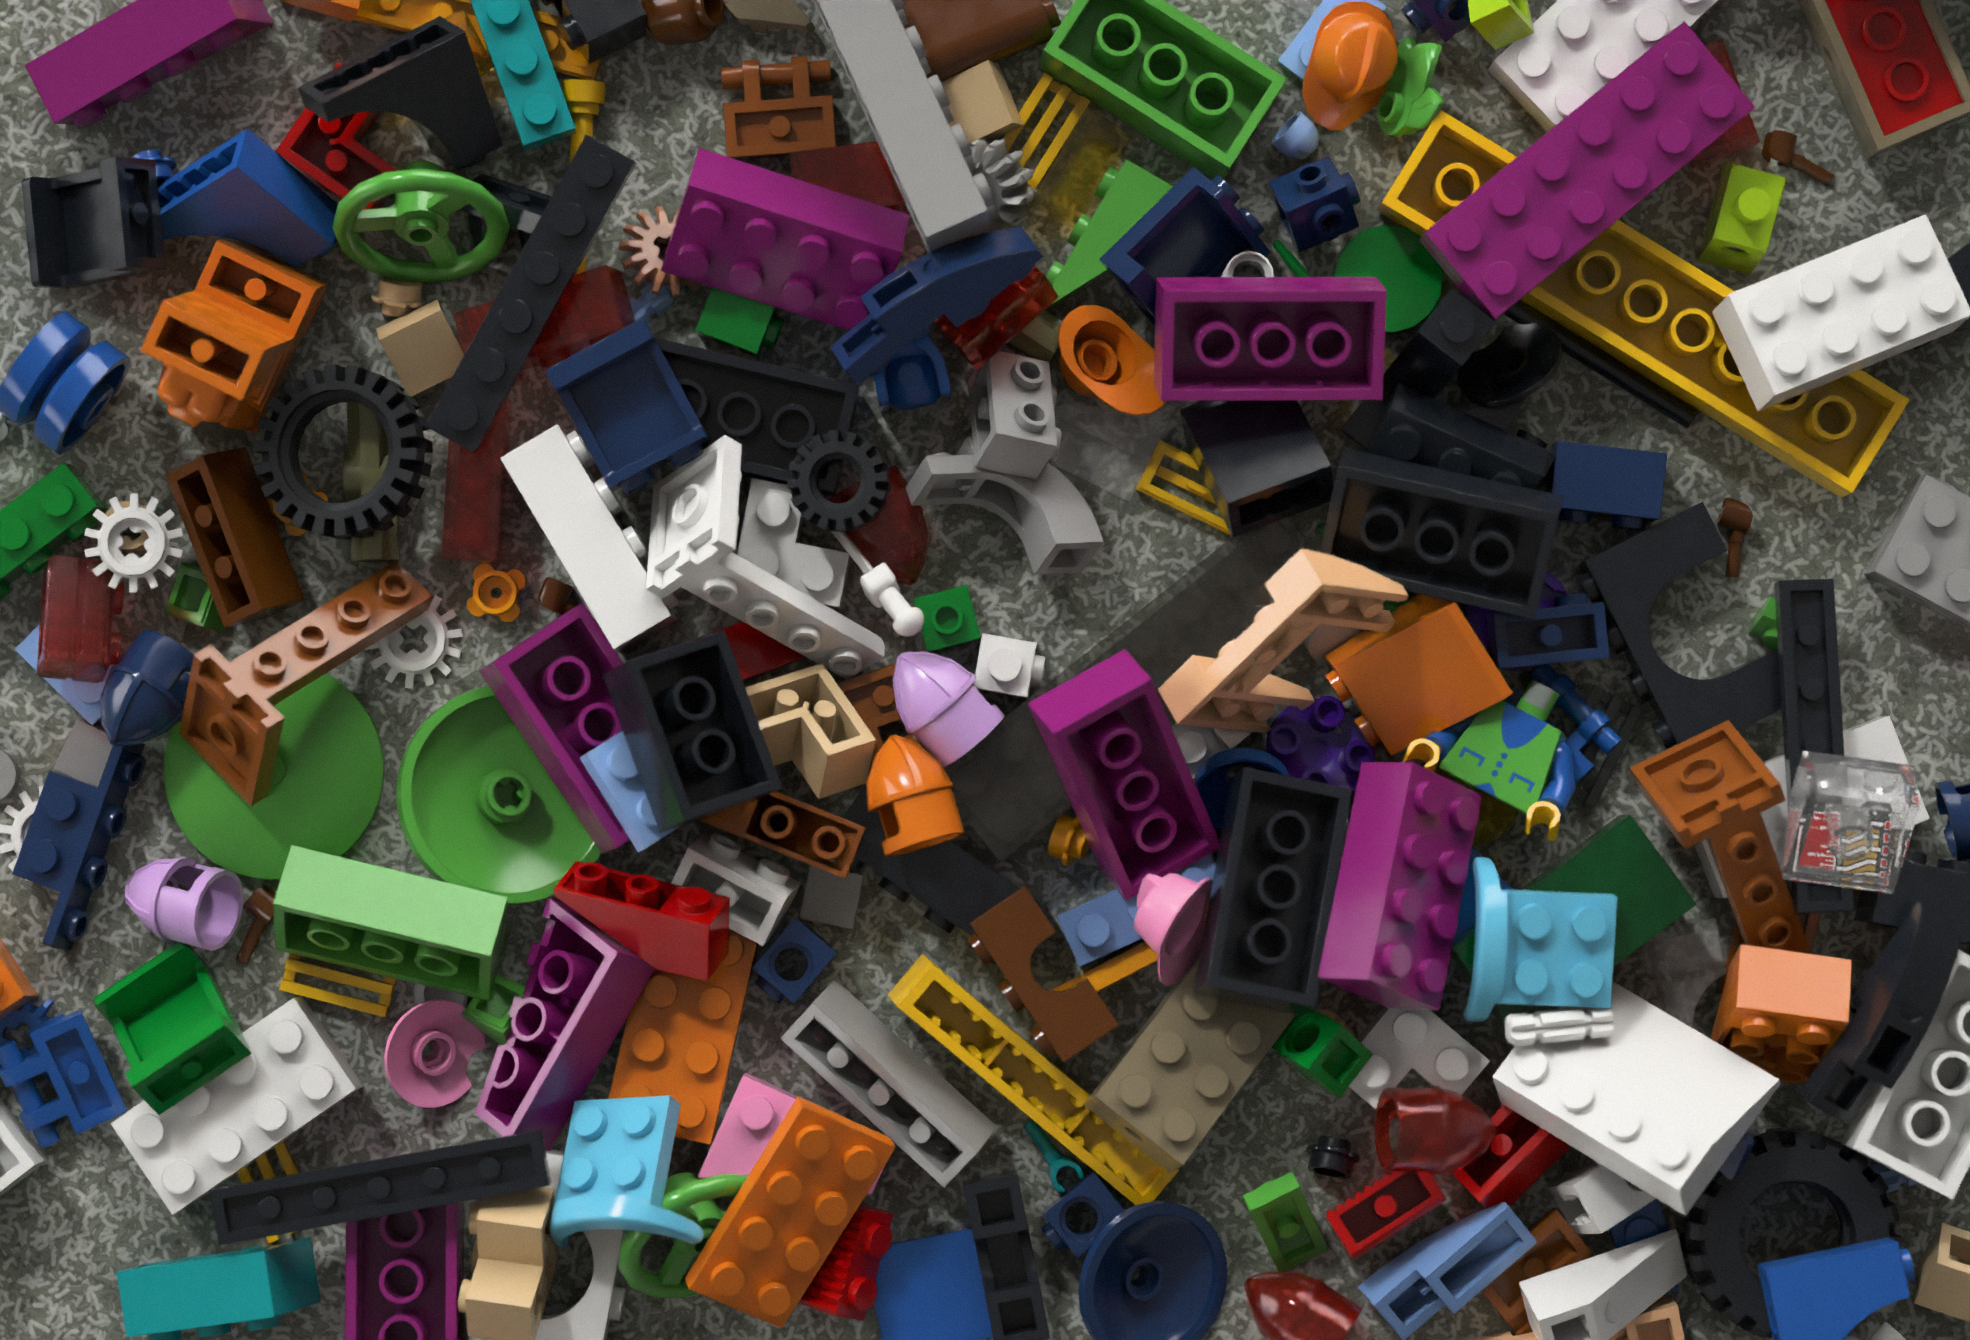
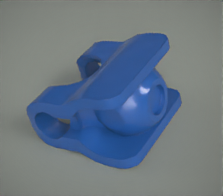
[874,332,951,413]

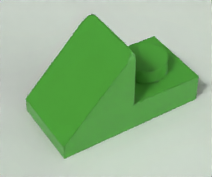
[1242,1172,1328,1274]

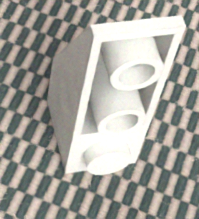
[1519,1229,1687,1340]

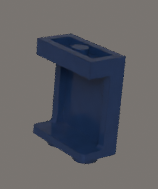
[1099,167,1271,326]
[545,318,710,495]

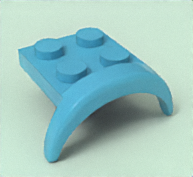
[1464,857,1617,1022]
[549,1095,703,1249]

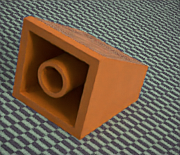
[1324,593,1513,756]

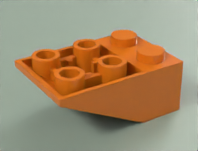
[1710,944,1852,1084]

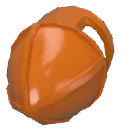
[866,735,964,857]

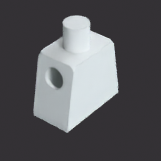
[1547,1160,1656,1234]

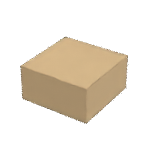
[941,60,1024,144]
[376,299,465,397]

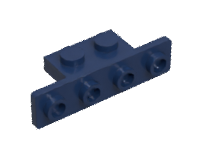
[12,743,145,950]

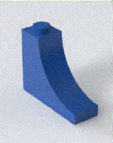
[158,129,338,269]
[1757,1237,1915,1340]

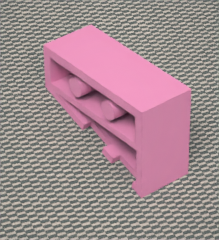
[698,1073,895,1194]

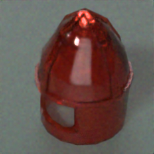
[828,465,928,585]
[1374,1085,1497,1175]
[1244,1271,1363,1340]

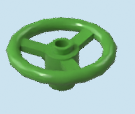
[332,161,510,284]
[618,1172,748,1298]

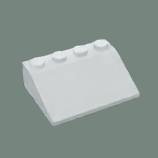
[1493,981,1780,1216]

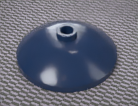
[1079,1201,1227,1340]

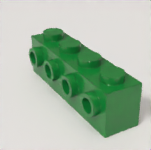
[0,462,108,602]

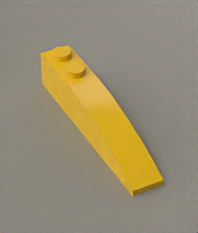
[888,953,1179,1205]

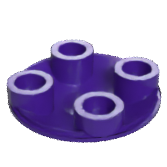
[1266,696,1375,796]

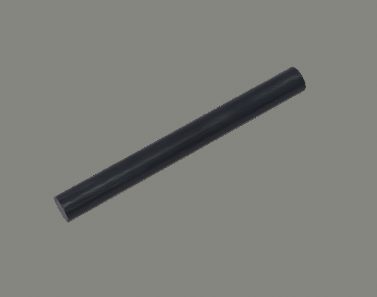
[1503,300,1699,429]

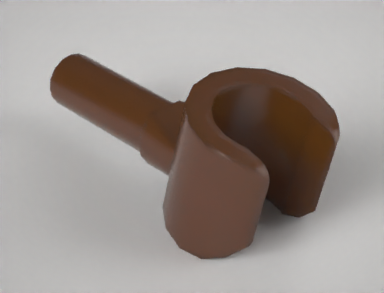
[1762,130,1834,186]
[1716,498,1753,578]
[538,577,602,630]
[236,885,276,964]

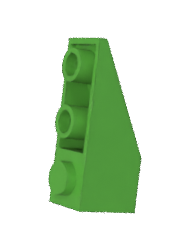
[1039,159,1173,310]

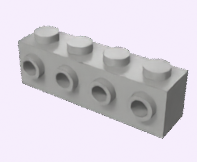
[780,979,997,1188]

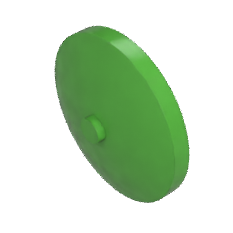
[164,673,385,880]
[396,686,601,906]

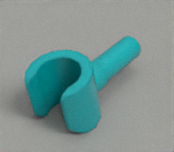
[1023,1120,1083,1193]

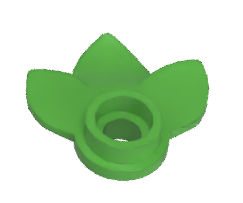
[1376,37,1444,137]

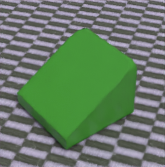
[164,561,226,634]
[461,974,525,1045]

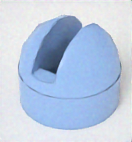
[1271,111,1319,160]

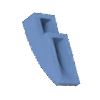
[1358,1202,1537,1340]

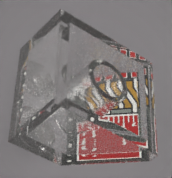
[1782,751,1920,894]

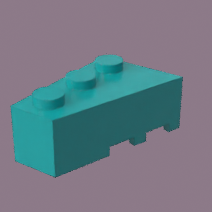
[116,1237,321,1340]

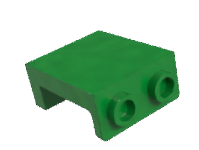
[93,942,252,1115]

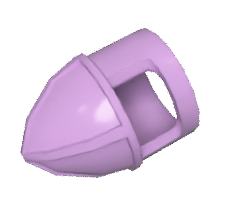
[893,651,1004,768]
[125,856,244,951]

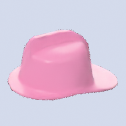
[1134,873,1213,986]

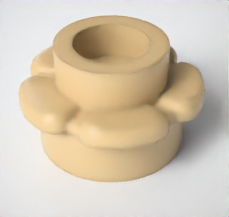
[371,277,426,317]

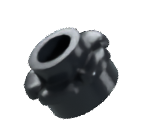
[1306,1136,1360,1179]

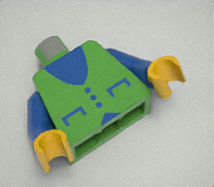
[1402,679,1576,842]

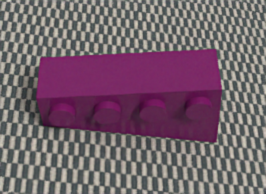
[25,0,274,129]
[475,897,655,1151]

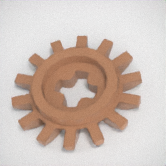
[619,206,700,297]

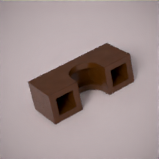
[967,886,1119,1063]

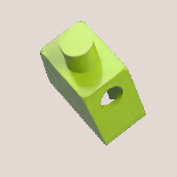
[1697,161,1786,275]

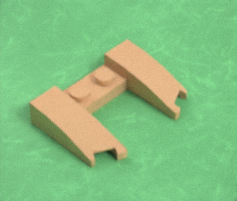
[1158,549,1409,733]

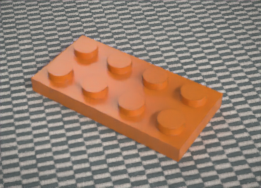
[608,929,759,1145]
[684,1097,896,1329]

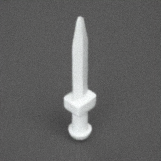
[831,531,924,636]

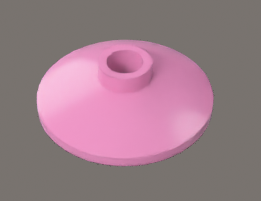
[384,999,486,1108]

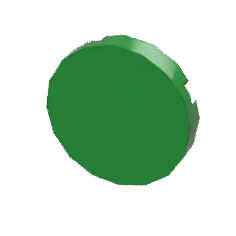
[1333,224,1443,335]

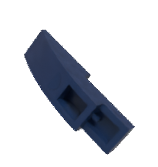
[831,227,1043,385]

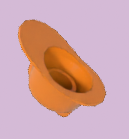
[1302,1,1398,131]
[1057,305,1166,416]

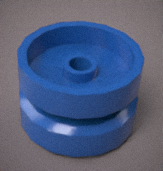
[0,311,131,455]

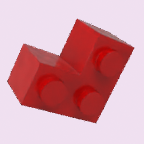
[275,62,398,210]

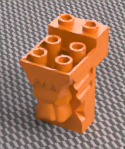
[140,238,329,434]

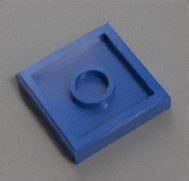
[874,1227,993,1340]

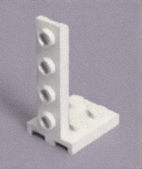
[646,435,885,680]

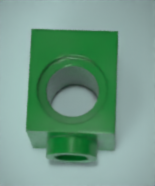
[695,287,784,358]
[913,584,981,653]
[1271,1009,1373,1098]

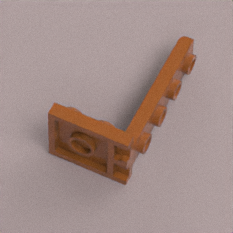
[179,561,433,806]
[1630,720,1811,954]

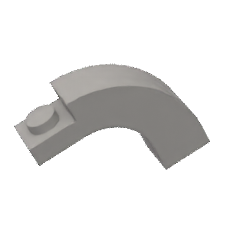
[905,436,1104,575]

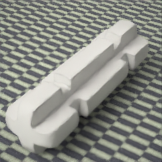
[1505,1007,1614,1046]

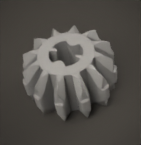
[969,138,1038,231]

